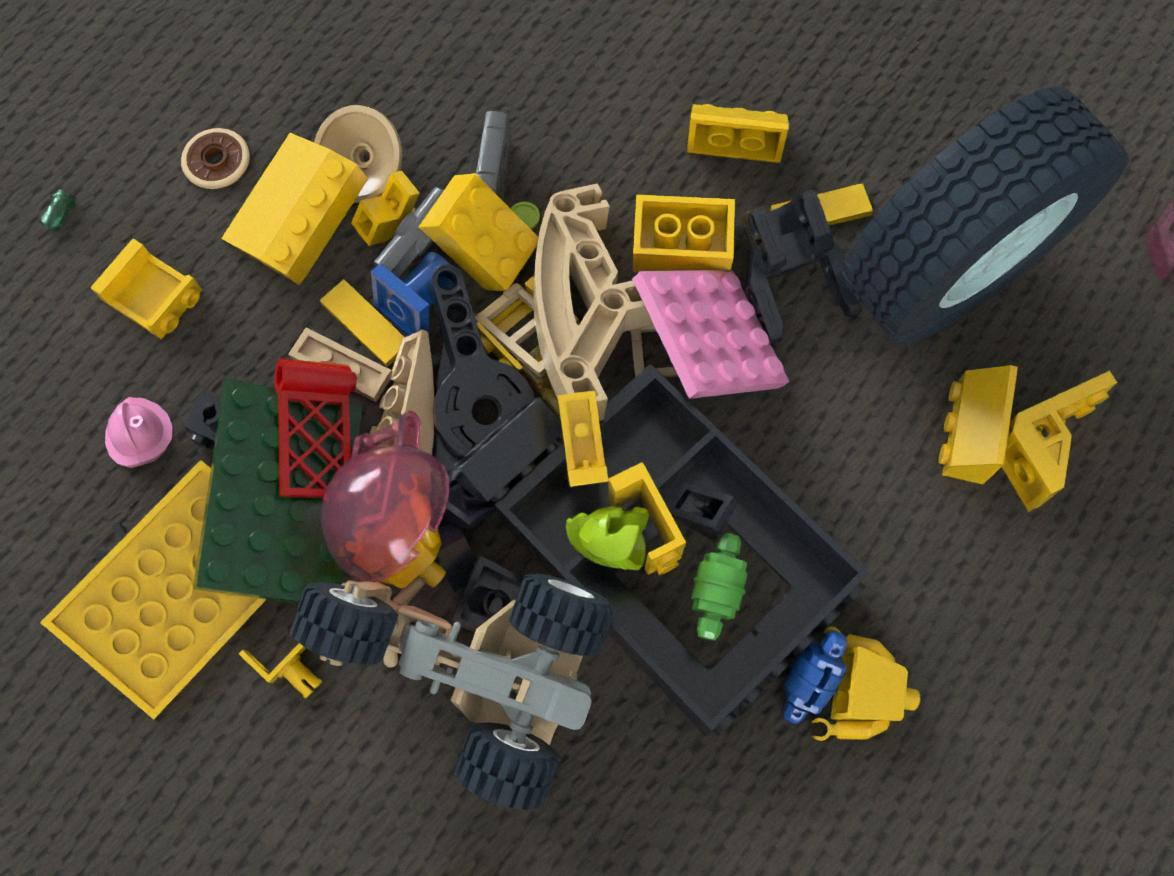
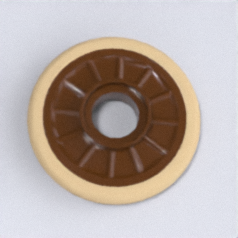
[181,128,250,189]

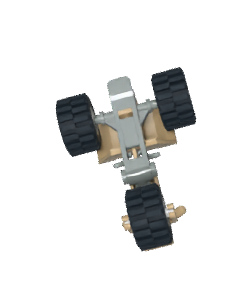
[290,574,615,810]

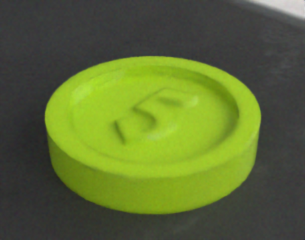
[511,202,540,230]

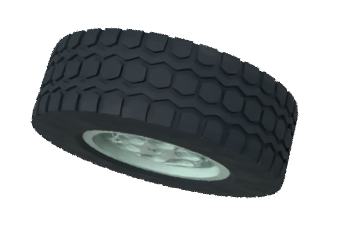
[842,86,1129,346]

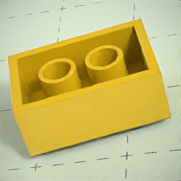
[419,173,539,291]
[632,195,735,272]

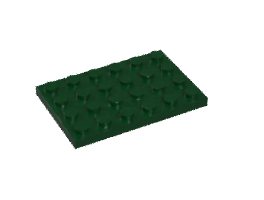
[193,378,362,604]

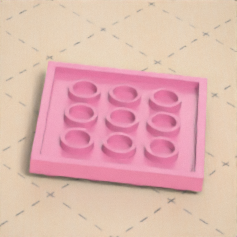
[632,270,789,399]

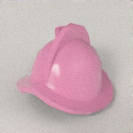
[105,397,173,468]

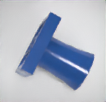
[371,252,454,338]

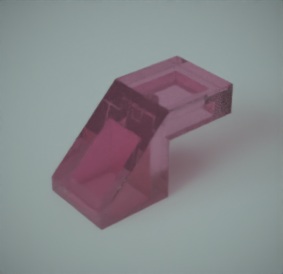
[1144,200,1174,281]

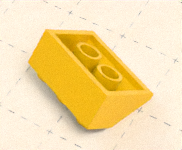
[687,104,789,163]
[938,365,1018,484]

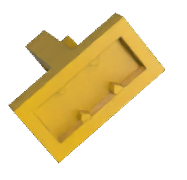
[558,390,608,487]

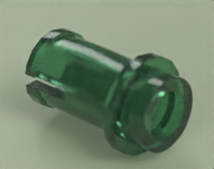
[39,189,76,232]

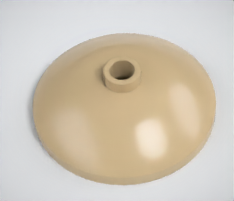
[314,105,402,203]

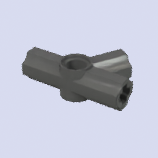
[374,187,444,278]

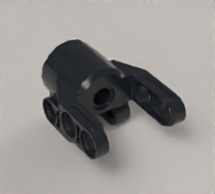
[741,189,862,345]

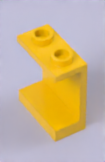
[607,462,686,575]

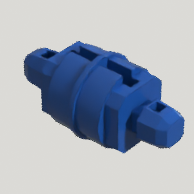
[783,630,847,724]

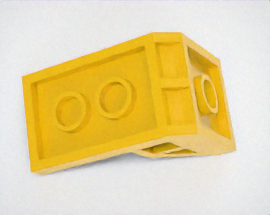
[1002,371,1117,512]

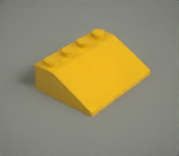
[221,133,368,285]

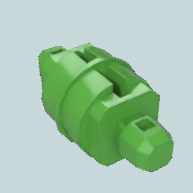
[691,533,748,641]

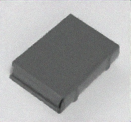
[476,111,512,201]

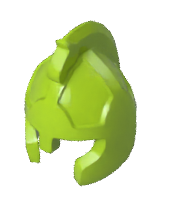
[566,506,649,570]

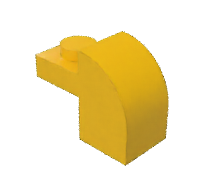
[351,170,420,246]

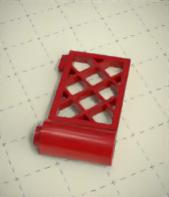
[274,359,358,499]

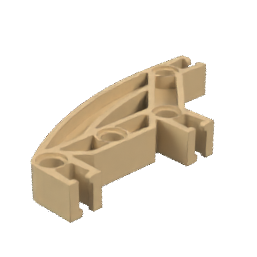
[533,183,653,421]

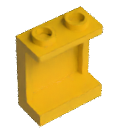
[90,239,202,339]

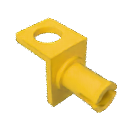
[239,643,322,699]

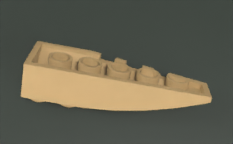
[346,329,434,533]

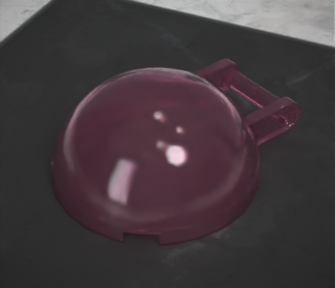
[320,411,449,582]

